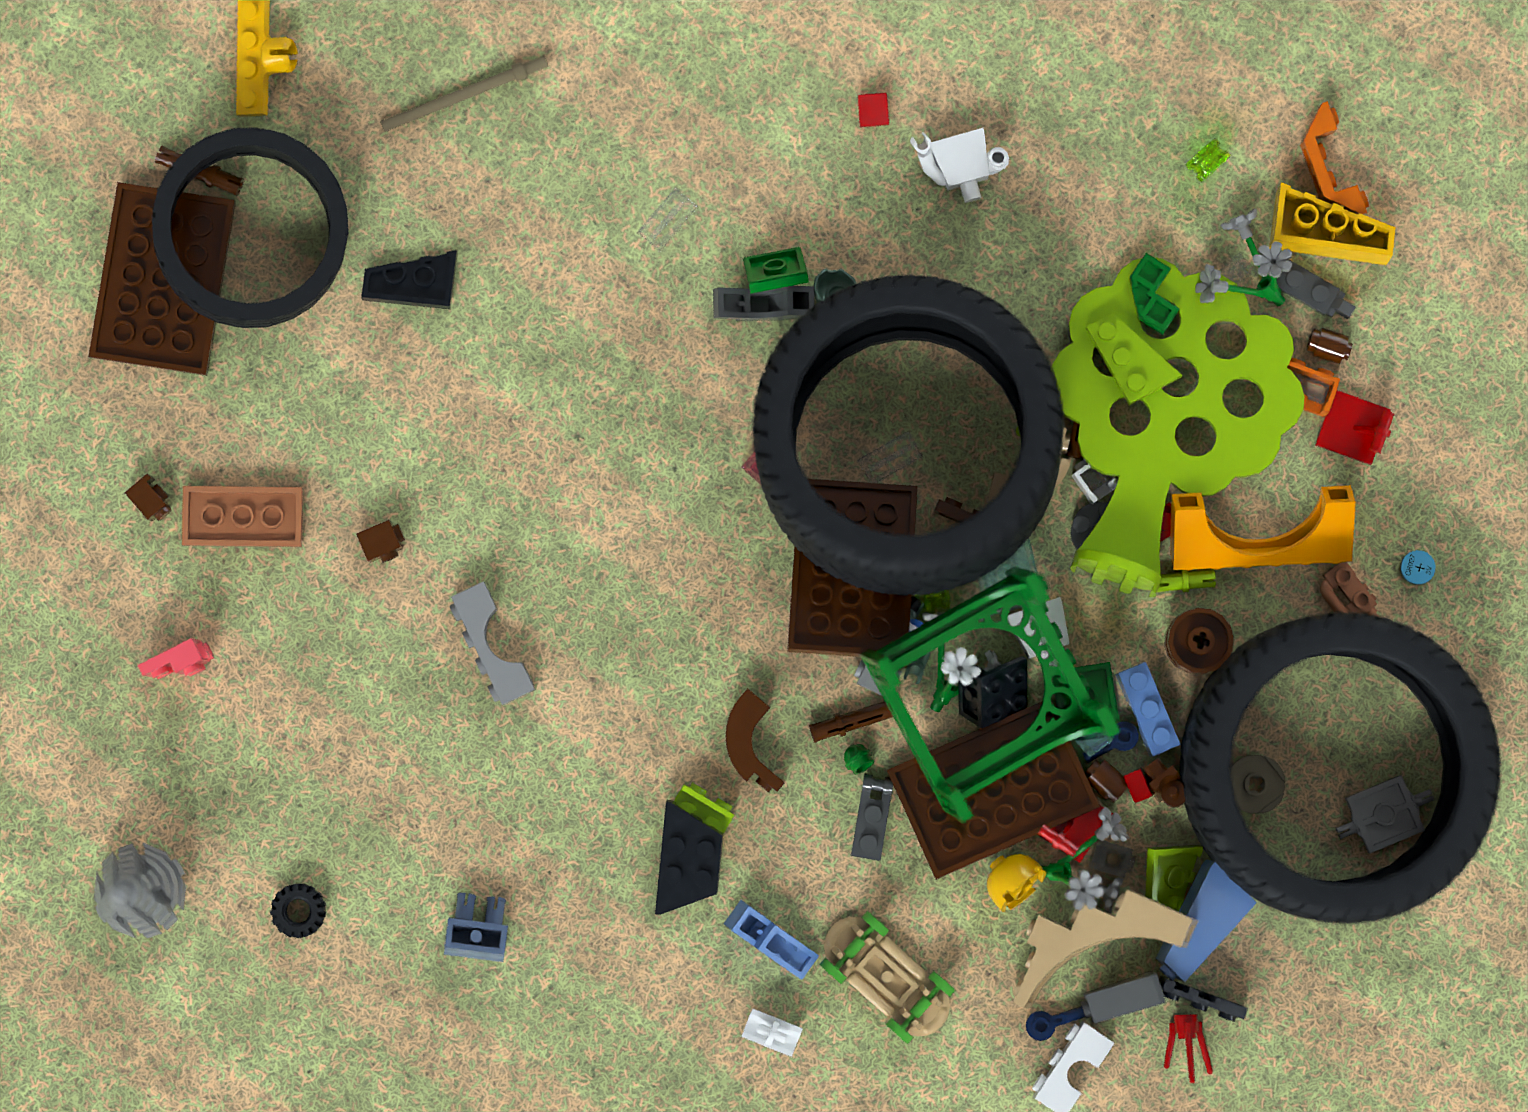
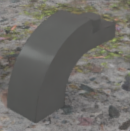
[713,285,814,321]

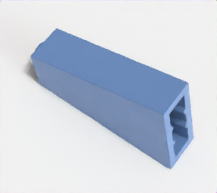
[1155,859,1257,982]

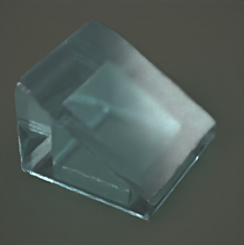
[1075,732,1113,757]

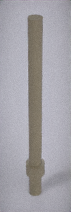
[380,55,549,132]

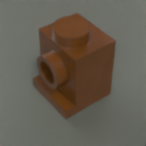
[125,473,172,521]

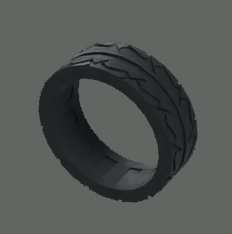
[152,128,348,328]

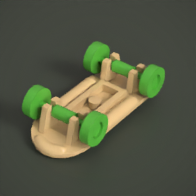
[819,911,956,1044]

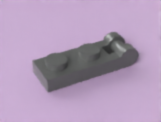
[851,774,893,861]

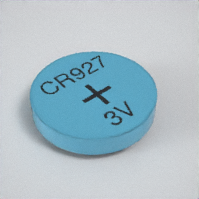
[1400,550,1436,585]

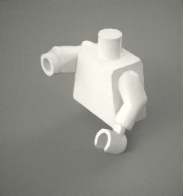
[910,128,1009,203]

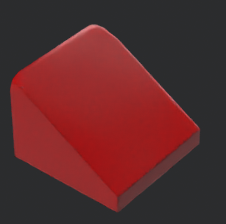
[857,93,889,128]
[1123,767,1153,803]

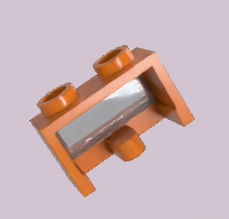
[1287,358,1340,417]

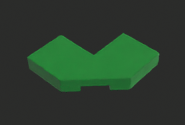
[1129,253,1180,335]

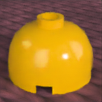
[986,854,1047,912]

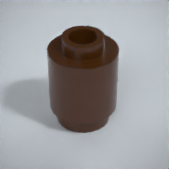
[1306,328,1353,364]
[1085,759,1128,803]

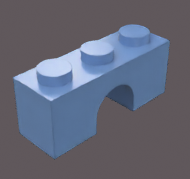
[1115,662,1180,757]

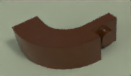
[726,688,785,793]

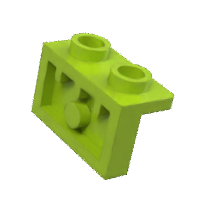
[674,782,735,833]

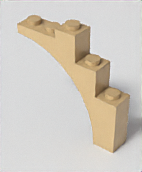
[1013,890,1198,1008]

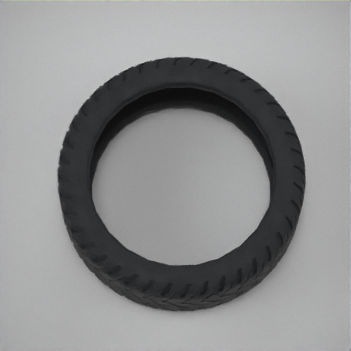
[752,275,1064,596]
[1179,612,1501,924]

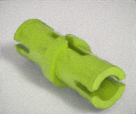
[1157,569,1216,593]

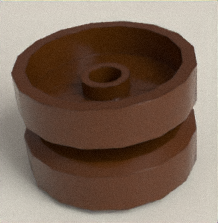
[1164,608,1234,675]

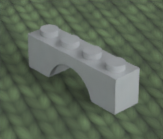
[449,581,536,705]

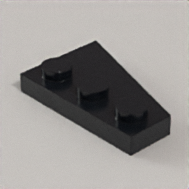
[361,250,457,310]
[1159,976,1248,1022]

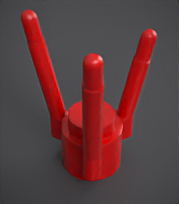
[1164,1014,1213,1083]

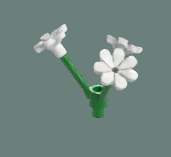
[922,612,1002,712]

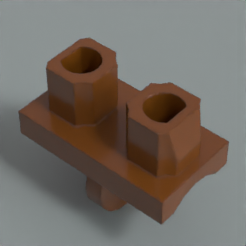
[1144,758,1186,808]

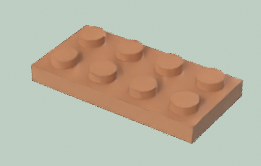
[182,486,303,547]

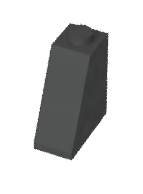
[1080,971,1166,1023]

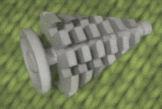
[94,843,186,939]

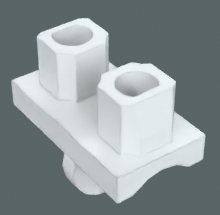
[741,1008,803,1057]

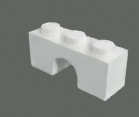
[1032,1021,1114,1112]

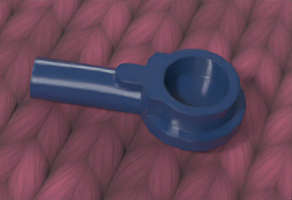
[1082,721,1139,763]
[1025,1006,1085,1041]

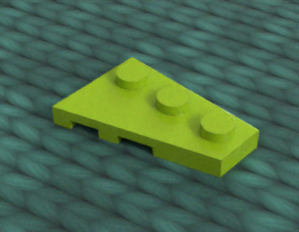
[1086,312,1182,405]
[1145,845,1203,911]

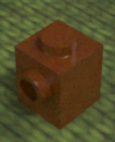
[356,520,405,563]

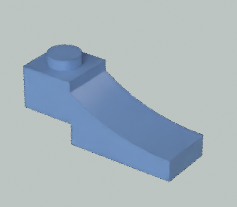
[724,900,819,980]

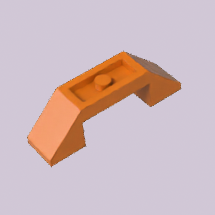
[1300,101,1369,215]

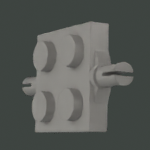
[1336,775,1434,853]

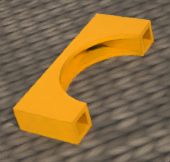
[1170,485,1356,571]

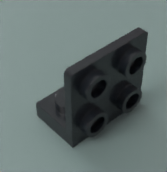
[958,656,1028,729]

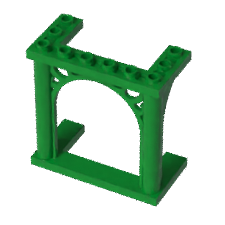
[859,566,1120,822]

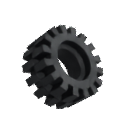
[270,884,326,938]

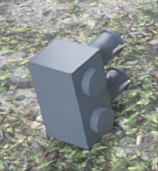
[444,893,508,962]

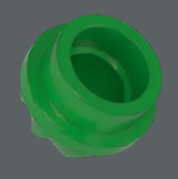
[844,744,874,775]

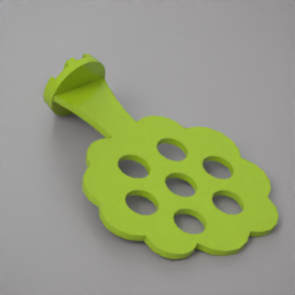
[1051,257,1305,597]

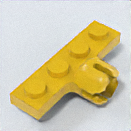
[236,0,298,117]

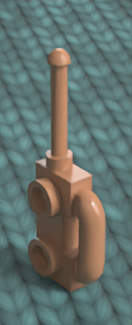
[1320,562,1378,616]

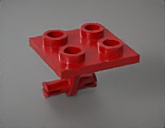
[1315,390,1395,466]
[1038,804,1113,863]

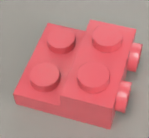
[138,638,214,680]

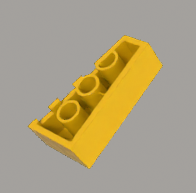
[1269,182,1396,265]

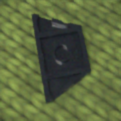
[655,800,724,915]

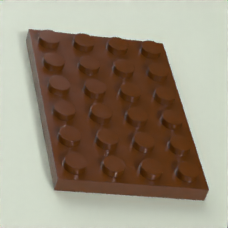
[88,182,236,376]
[787,479,918,657]
[887,700,1100,880]

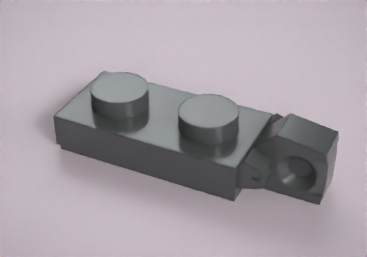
[1277,260,1356,319]

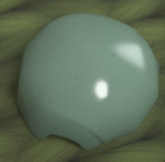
[814,268,857,303]

